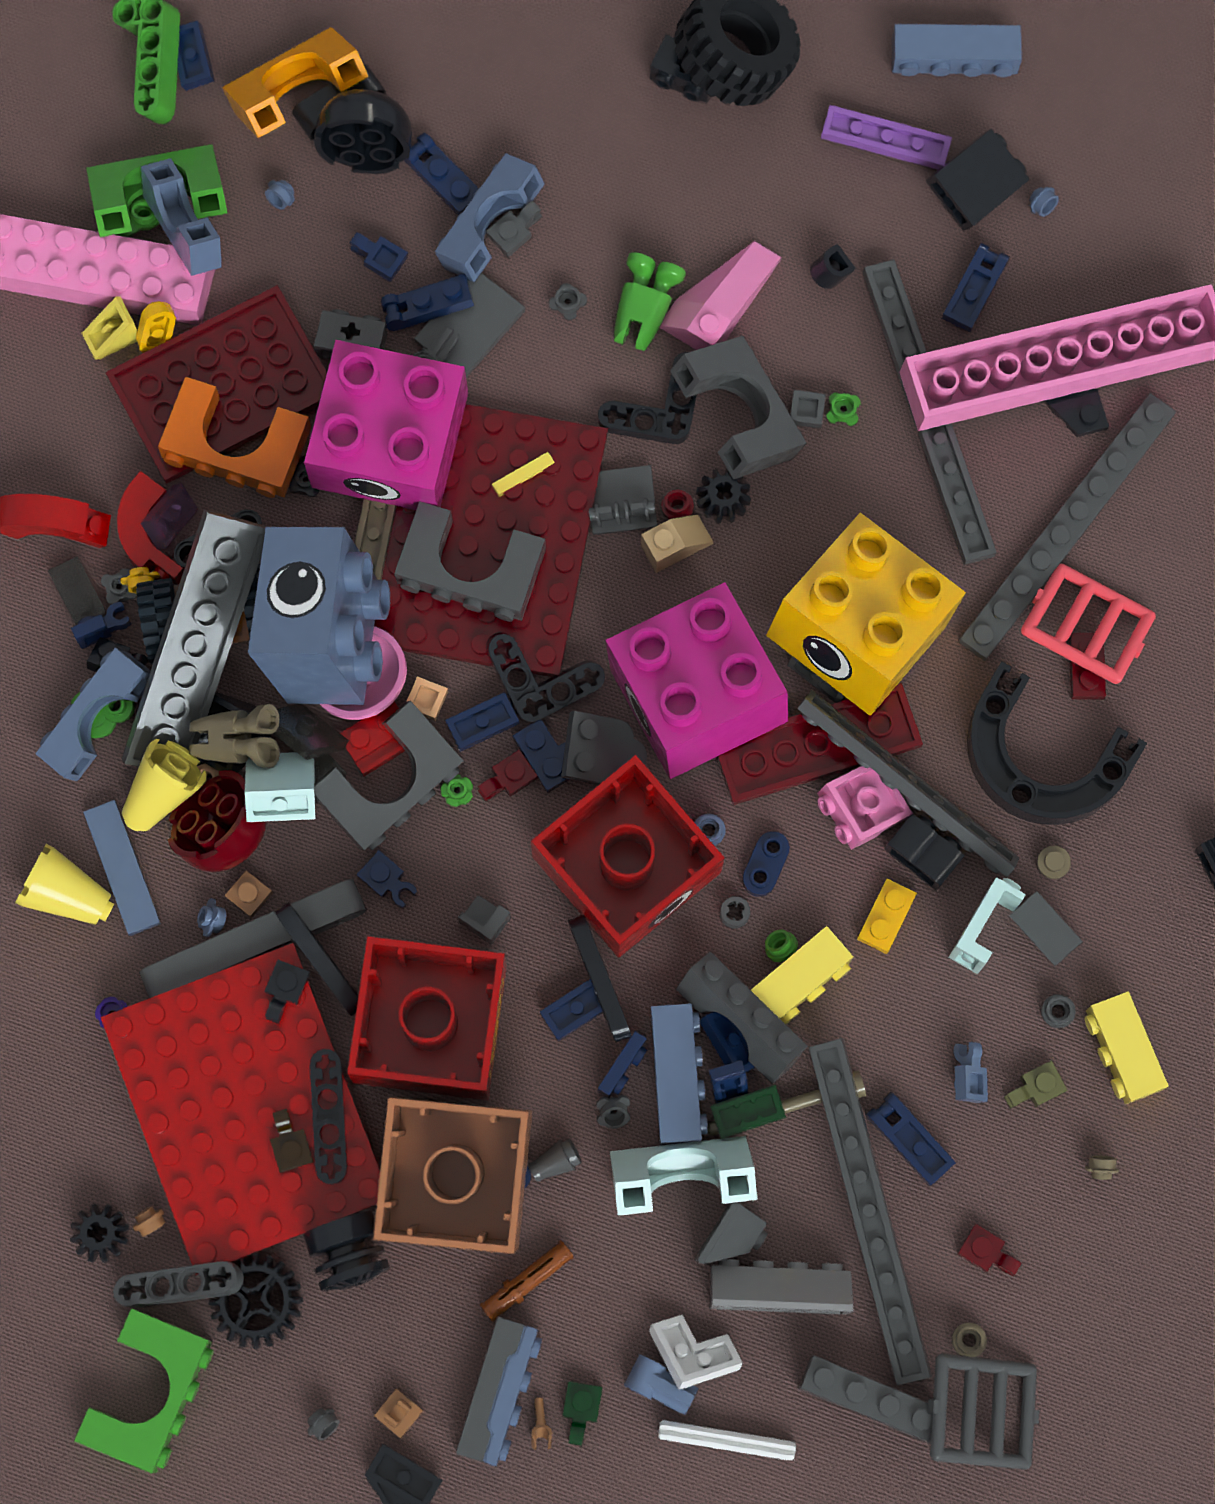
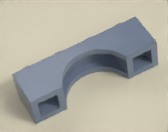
[434,153,544,282]
[141,158,222,276]
[35,648,150,781]

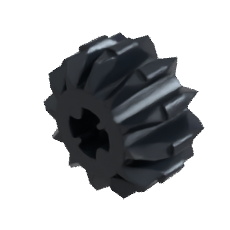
[696,468,751,524]
[70,1204,130,1263]

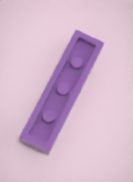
[821,105,952,170]

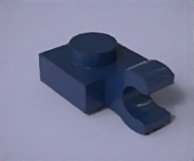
[350,232,408,282]
[71,602,132,649]

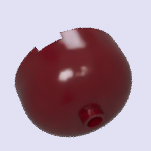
[167,770,267,872]

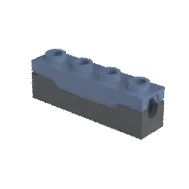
[456,1317,543,1466]

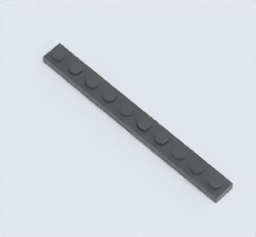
[862,260,997,565]
[959,393,1176,661]
[809,1038,932,1386]

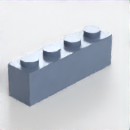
[892,24,1022,77]
[650,1004,708,1146]

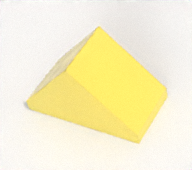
[82,296,137,360]

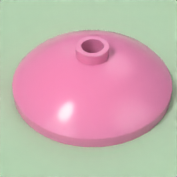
[320,627,407,720]

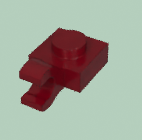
[478,750,538,802]
[957,1224,1022,1277]

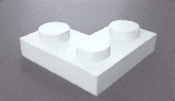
[649,1315,743,1390]

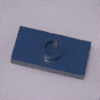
[709,1060,749,1104]

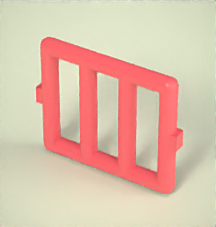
[1021,564,1156,684]

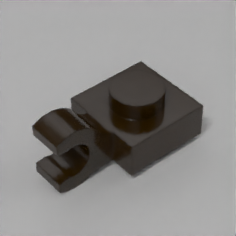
[270,1109,314,1173]

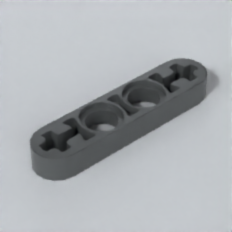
[113,1261,244,1308]

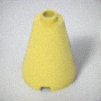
[122,739,207,831]
[15,844,114,925]

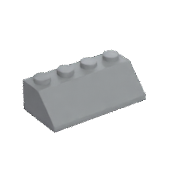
[709,1259,853,1315]

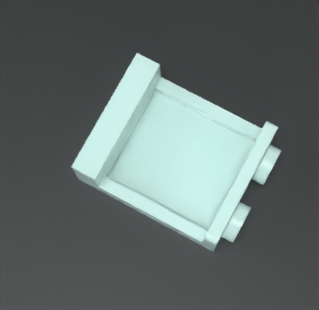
[245,751,315,822]
[948,877,1025,974]

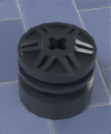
[303,1211,390,1292]

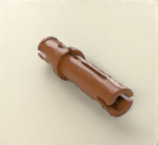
[479,1240,574,1322]

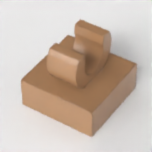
[374,1388,423,1439]

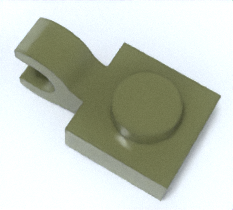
[1004,1060,1068,1109]

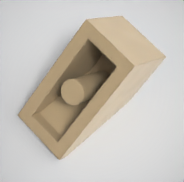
[641,514,713,573]

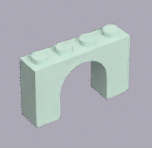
[610,1136,757,1215]

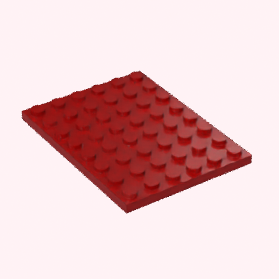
[100,943,380,1276]

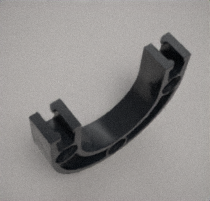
[967,661,1147,825]

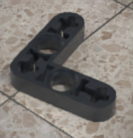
[598,352,697,444]
[486,632,605,722]

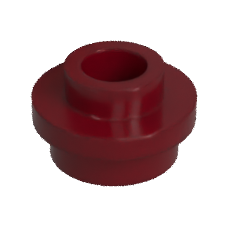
[661,489,694,520]

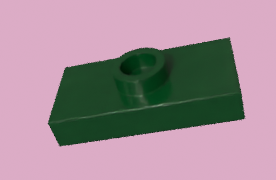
[710,1085,786,1139]

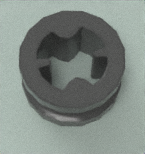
[720,896,750,929]

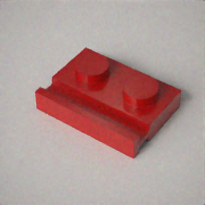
[337,702,405,777]

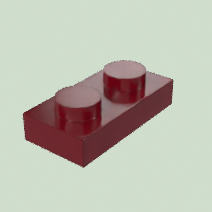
[1069,633,1106,700]

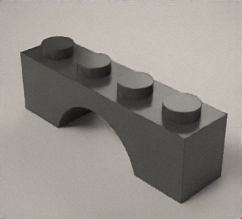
[676,951,808,1084]
[798,1355,932,1443]

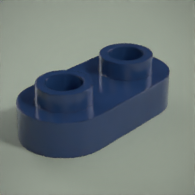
[742,831,790,897]

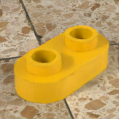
[136,301,176,353]

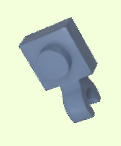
[954,1042,988,1103]

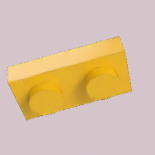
[857,879,917,954]

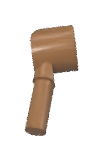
[531,1398,552,1450]

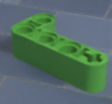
[112,0,180,125]

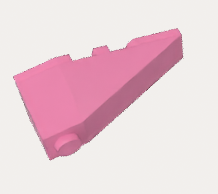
[659,241,781,350]

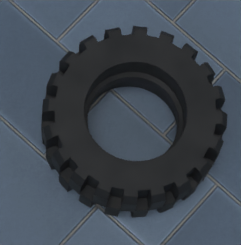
[674,0,801,106]

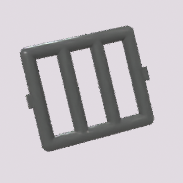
[928,1354,1039,1470]

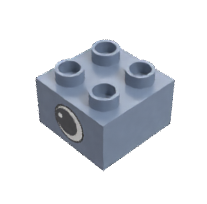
[248,527,390,705]

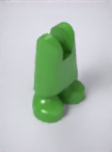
[614,252,686,351]

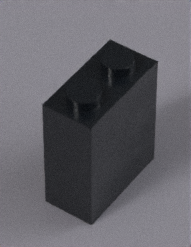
[925,129,1030,231]

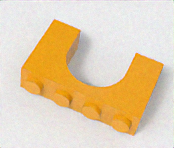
[222,27,369,138]

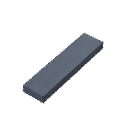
[83,800,161,936]

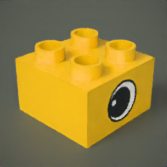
[766,512,966,716]

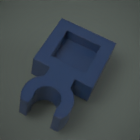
[356,850,418,909]

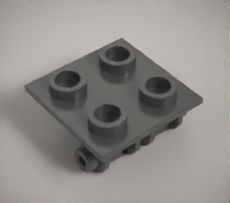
[589,465,657,535]

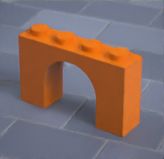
[158,376,311,498]

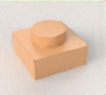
[406,676,448,721]

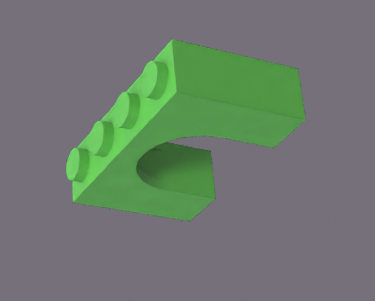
[86,144,227,237]
[74,1308,214,1473]

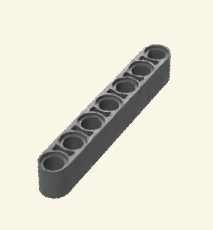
[139,879,367,998]

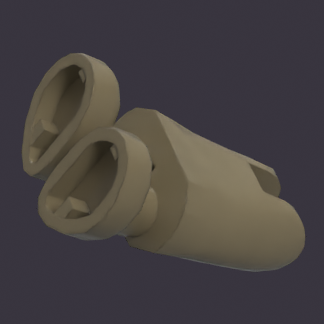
[189,704,280,768]

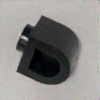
[810,244,856,289]

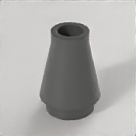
[528,1139,582,1182]

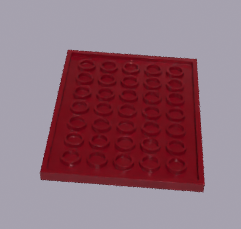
[374,404,608,677]

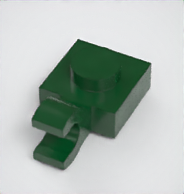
[562,1381,603,1446]

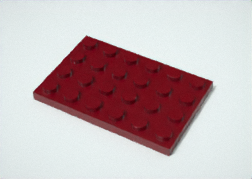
[105,285,327,484]

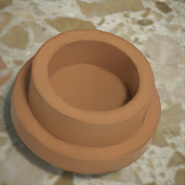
[132,1206,166,1237]

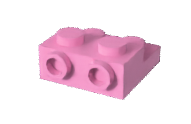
[817,766,913,850]

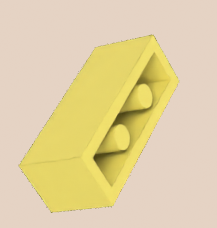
[751,926,854,1024]
[1084,991,1169,1105]

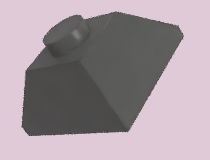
[694,1202,768,1264]

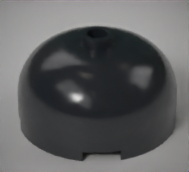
[314,89,412,174]

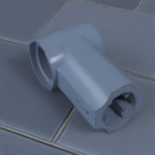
[624,1354,698,1415]

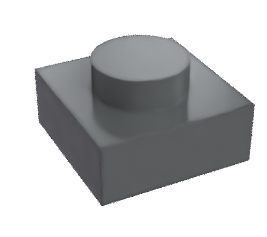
[790,390,826,429]

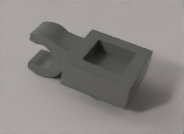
[486,200,542,257]

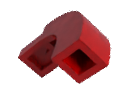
[117,471,184,585]
[0,494,111,548]

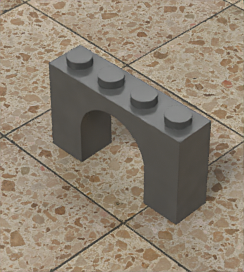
[670,336,807,479]
[394,501,546,622]
[314,701,463,850]

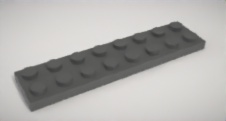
[122,509,267,767]

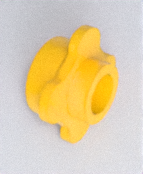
[120,567,160,593]

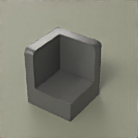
[458,896,511,945]

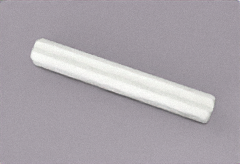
[658,1420,796,1461]

